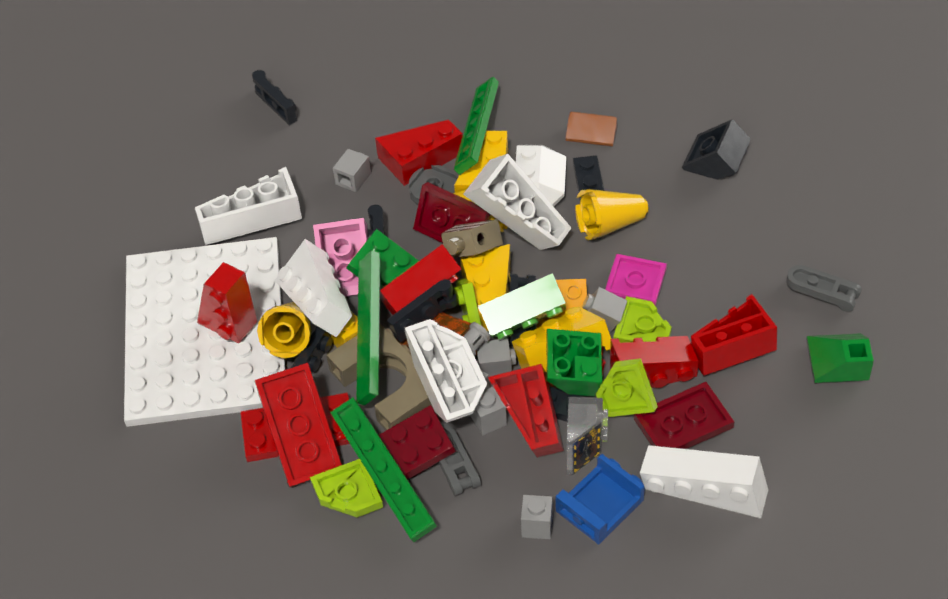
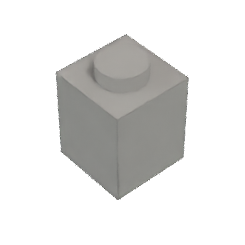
[333,149,371,192]
[582,287,627,333]
[477,338,516,377]
[470,387,507,436]
[521,495,553,539]

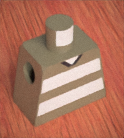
[441,219,503,258]

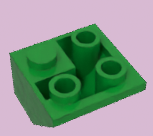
[546,329,602,396]
[806,333,874,383]

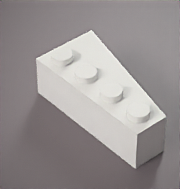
[463,154,571,250]
[195,167,302,245]
[275,239,352,337]
[640,445,768,518]

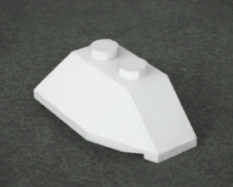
[516,145,566,207]
[405,319,487,423]

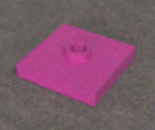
[605,254,667,306]

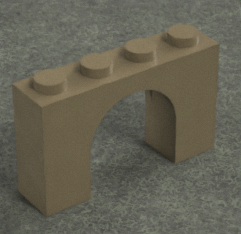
[326,323,432,430]

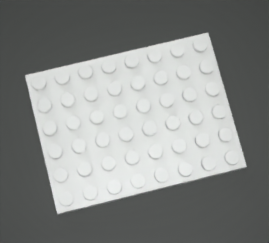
[124,237,286,427]

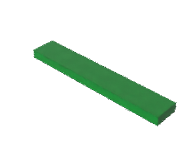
[454,77,499,175]
[356,251,380,406]
[330,397,437,543]

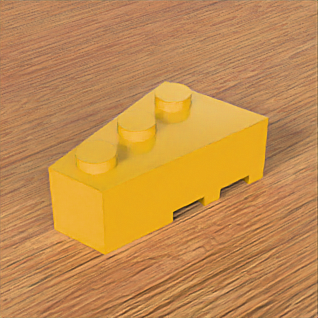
[454,131,508,192]
[460,244,511,331]
[512,307,611,372]

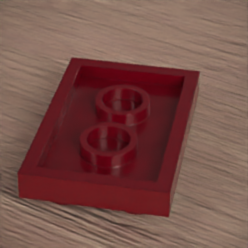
[413,182,490,243]
[634,381,735,449]
[379,405,456,480]

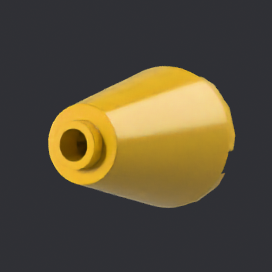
[575,189,648,240]
[257,302,311,358]

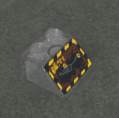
[566,397,608,475]

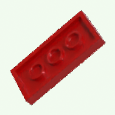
[254,363,342,487]
[240,393,350,462]

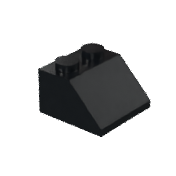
[682,119,751,180]

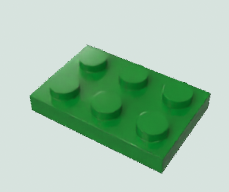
[346,229,419,290]

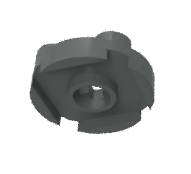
[409,165,456,204]

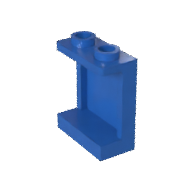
[555,454,645,545]

